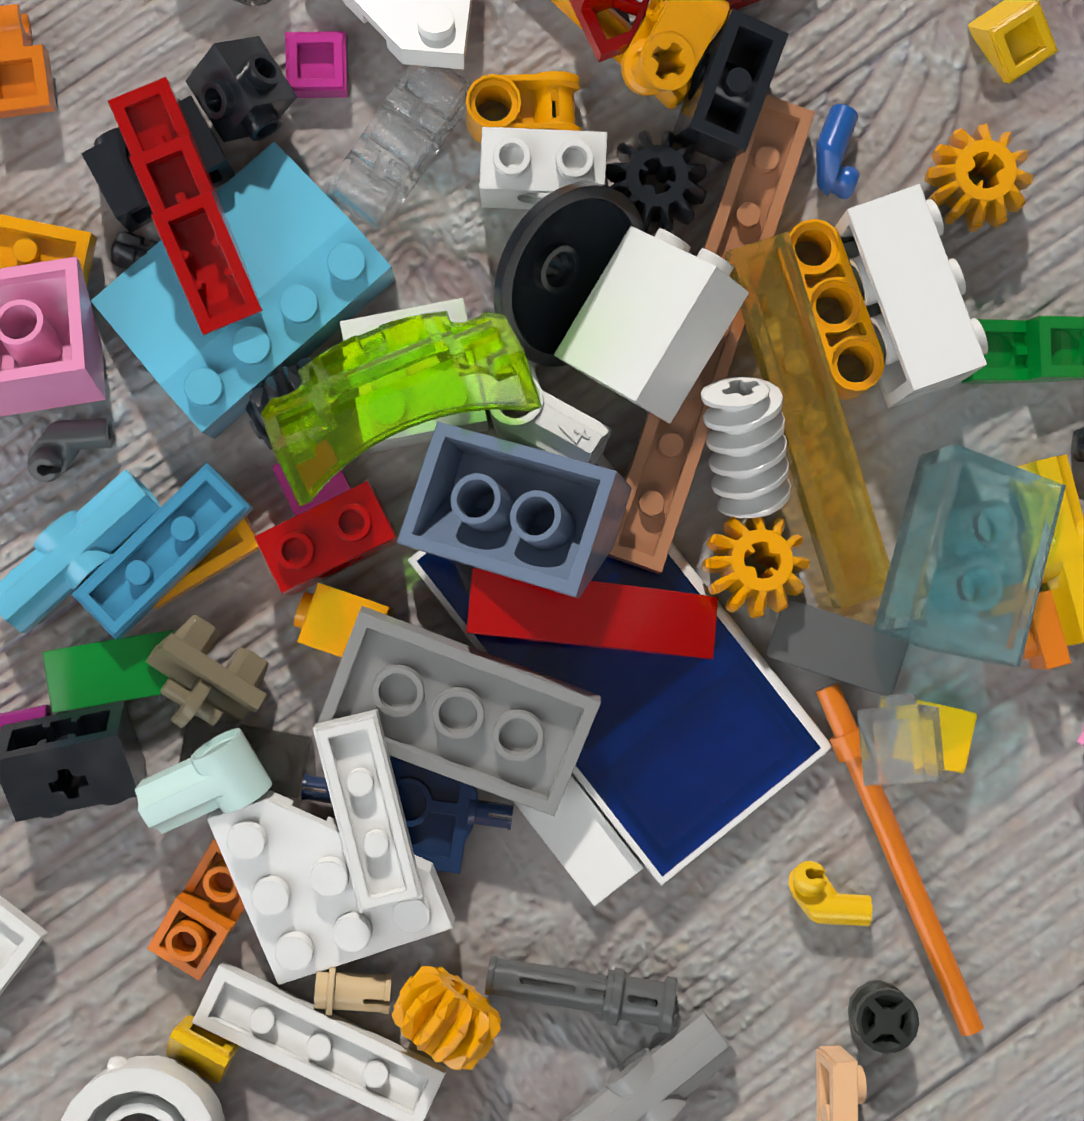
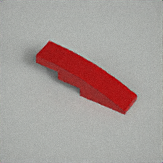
[108,77,263,335]
[466,568,718,659]

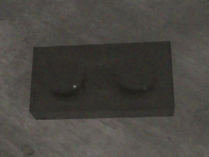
[179,715,313,798]

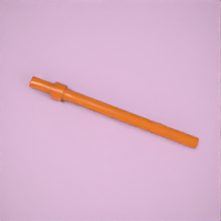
[815,682,984,1036]

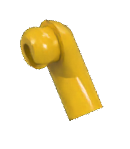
[788,860,873,927]

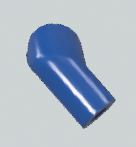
[816,104,860,199]

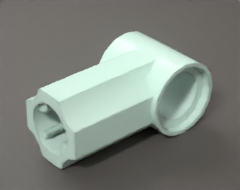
[135,728,272,834]

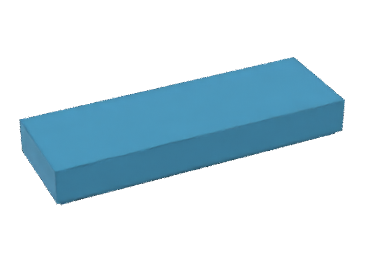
[71,463,254,639]

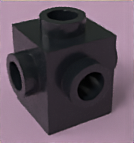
[185,36,297,142]

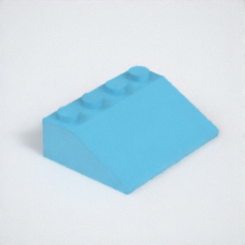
[91,142,396,439]

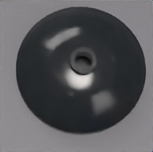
[494,182,646,367]

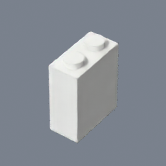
[554,226,749,424]

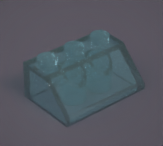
[873,444,1066,667]

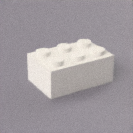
[834,184,988,409]

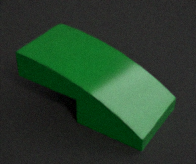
[962,316,1084,384]
[42,630,174,713]

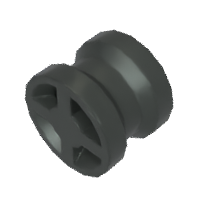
[847,980,919,1054]

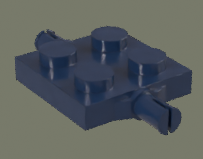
[301,755,514,874]

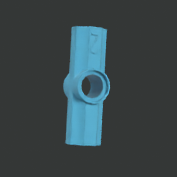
[0,469,162,633]

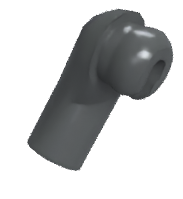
[27,418,113,483]

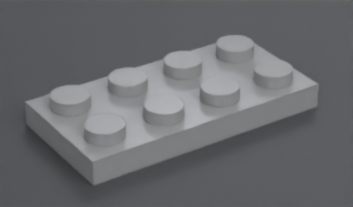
[318,606,601,817]

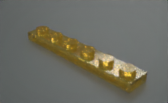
[723,232,897,609]

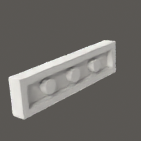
[192,961,447,1121]

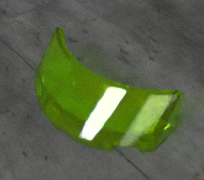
[261,311,542,506]

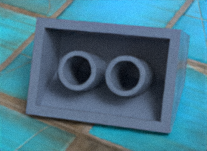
[397,421,632,599]

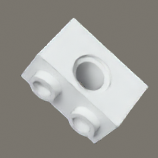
[479,127,607,210]

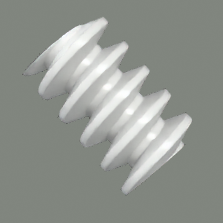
[700,377,791,518]

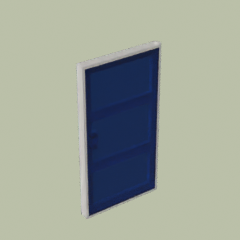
[408,454,832,886]

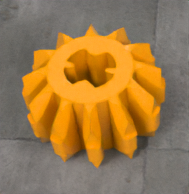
[924,123,1034,232]
[702,516,810,618]
[391,966,502,1070]

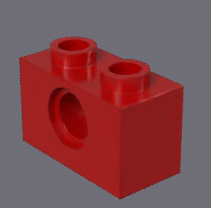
[254,481,399,596]

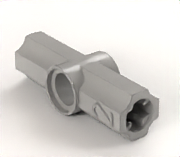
[563,1009,737,1121]

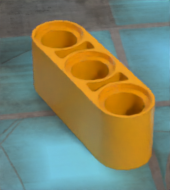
[778,219,885,400]

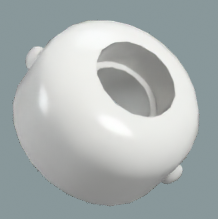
[61,1056,225,1121]

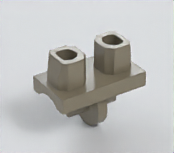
[145,615,269,728]

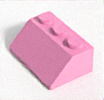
[0,257,106,417]

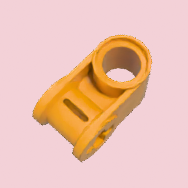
[621,0,730,96]
[465,71,582,144]

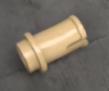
[314,967,392,1016]

